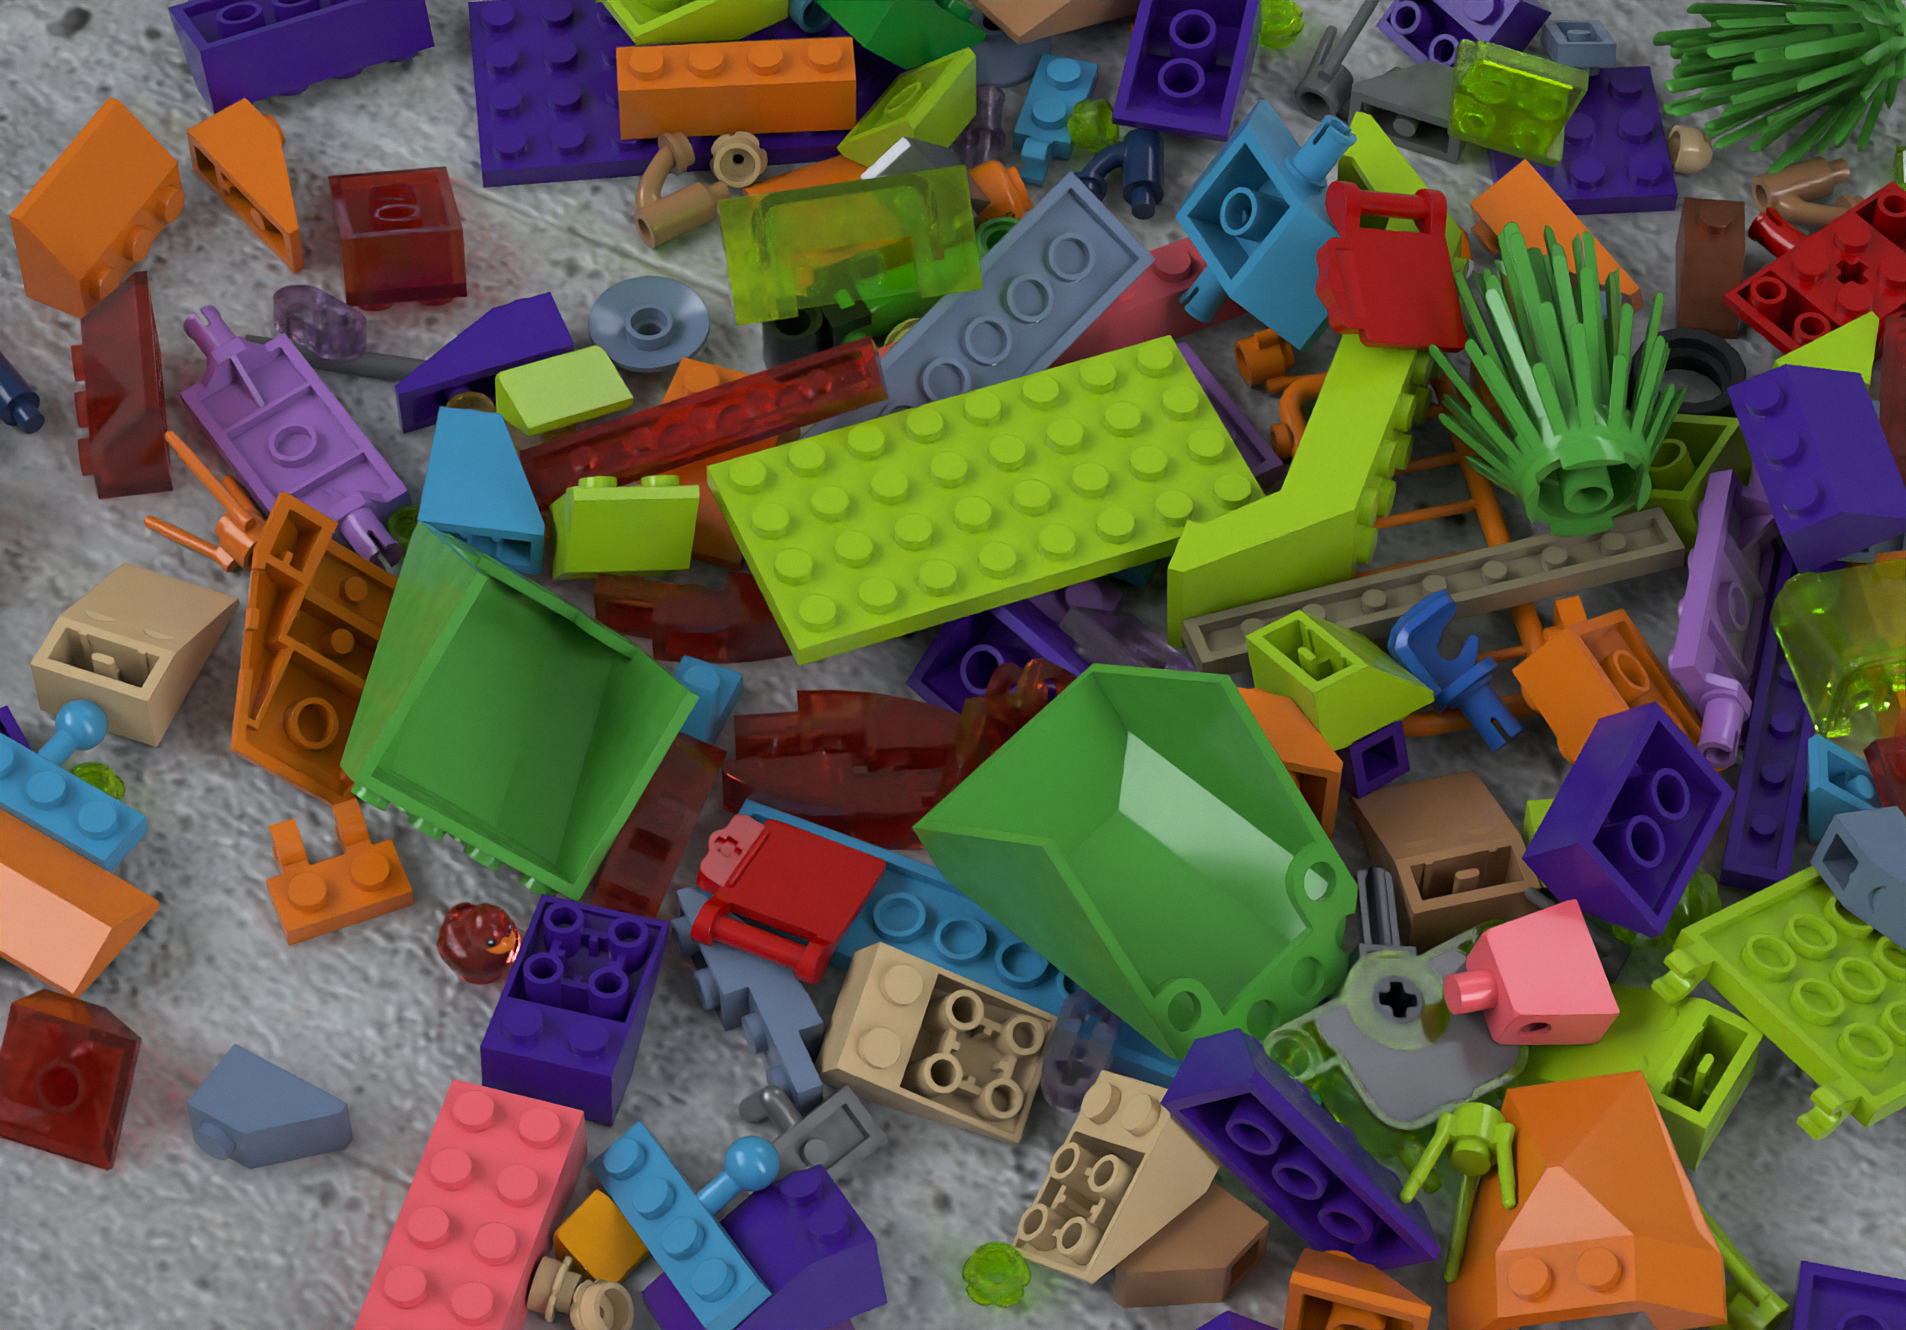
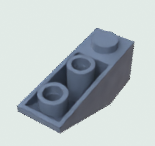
[1810,806,1906,950]

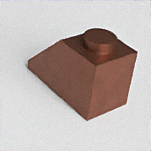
[1675,197,1745,339]

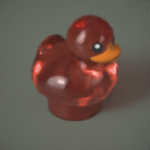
[436,902,520,985]

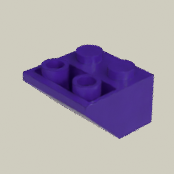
[1376,0,1552,75]

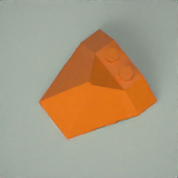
[230,491,398,808]
[1447,1070,1728,1330]

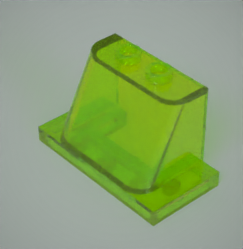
[716,164,983,326]

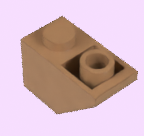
[1113,1180,1269,1308]

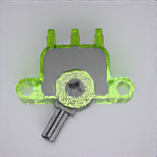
[1262,866,1529,1194]

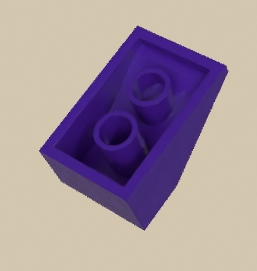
[1112,0,1261,142]
[641,1164,887,1330]

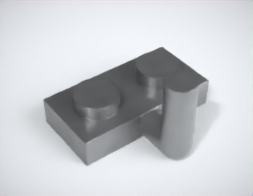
[739,1084,888,1182]

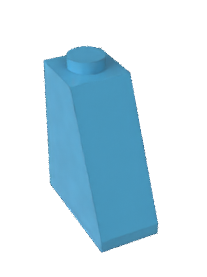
[417,406,545,575]

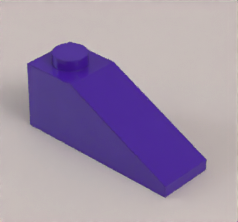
[395,292,575,434]

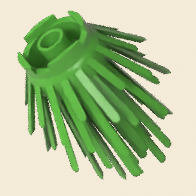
[1653,0,1906,173]
[1429,222,1689,536]

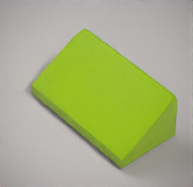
[495,345,634,437]

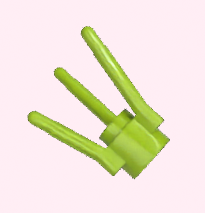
[1399,1102,1516,1283]
[1699,1203,1791,1330]

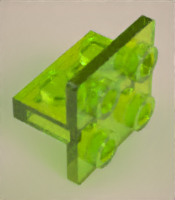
[1447,39,1589,167]

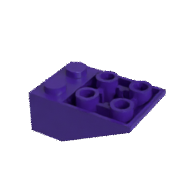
[480,894,670,1126]

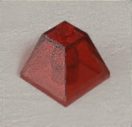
[0,989,142,1171]

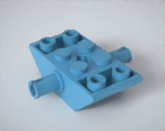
[1175,99,1357,352]

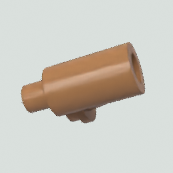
[634,131,732,249]
[1751,156,1865,228]

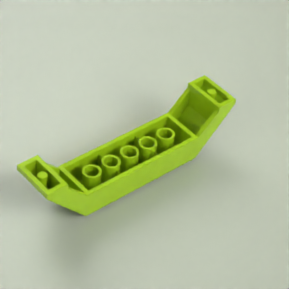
[1167,111,1469,649]

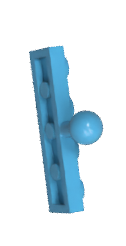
[0,699,149,873]
[588,1120,780,1330]

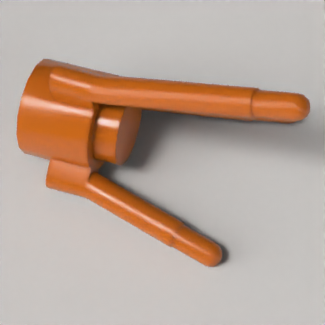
[1234,328,1311,395]
[143,430,266,573]

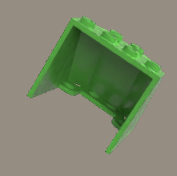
[340,521,699,902]
[912,663,1358,1060]

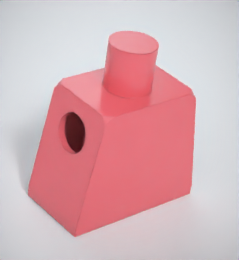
[1444,899,1620,1045]

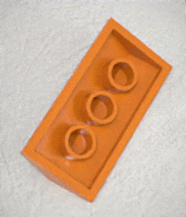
[0,808,160,1001]

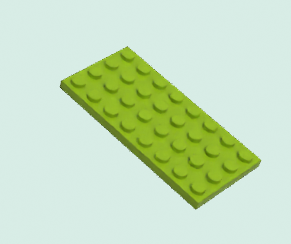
[707,335,1266,666]

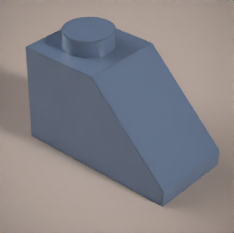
[187,1044,353,1169]

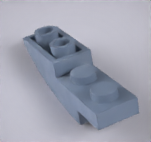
[669,887,824,1117]

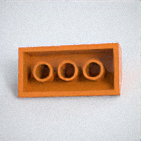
[616,36,856,140]

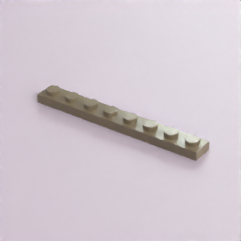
[1182,506,1685,675]

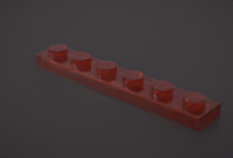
[519,335,889,513]

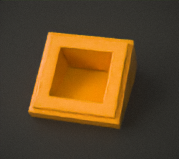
[553,1189,650,1284]

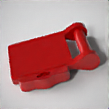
[1315,181,1467,353]
[690,814,886,986]

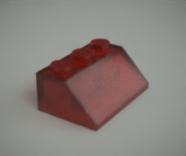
[71,271,173,499]

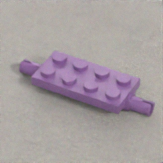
[179,305,412,571]
[1668,459,1781,768]

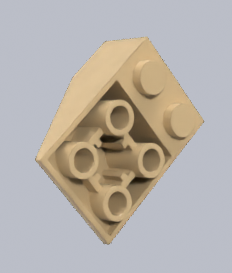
[30,562,240,747]
[814,942,1061,1145]
[1008,1070,1222,1284]

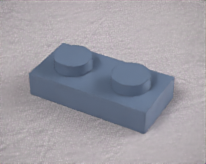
[1541,20,1617,76]

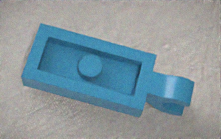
[1013,53,1099,186]

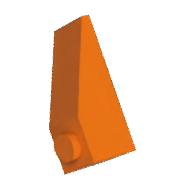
[186,98,304,274]
[1470,159,1644,314]

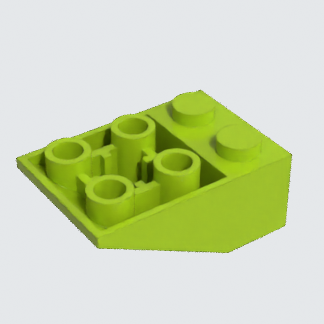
[1513,983,1765,1171]

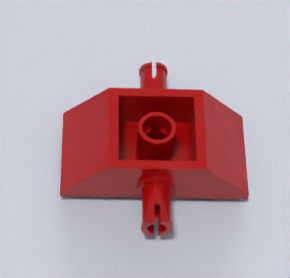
[1722,181,1906,363]

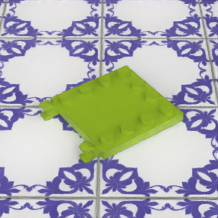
[1651,865,1906,1141]

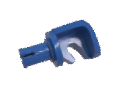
[1387,589,1526,754]

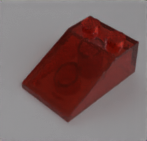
[328,166,467,311]

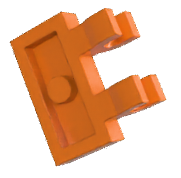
[266,798,414,946]

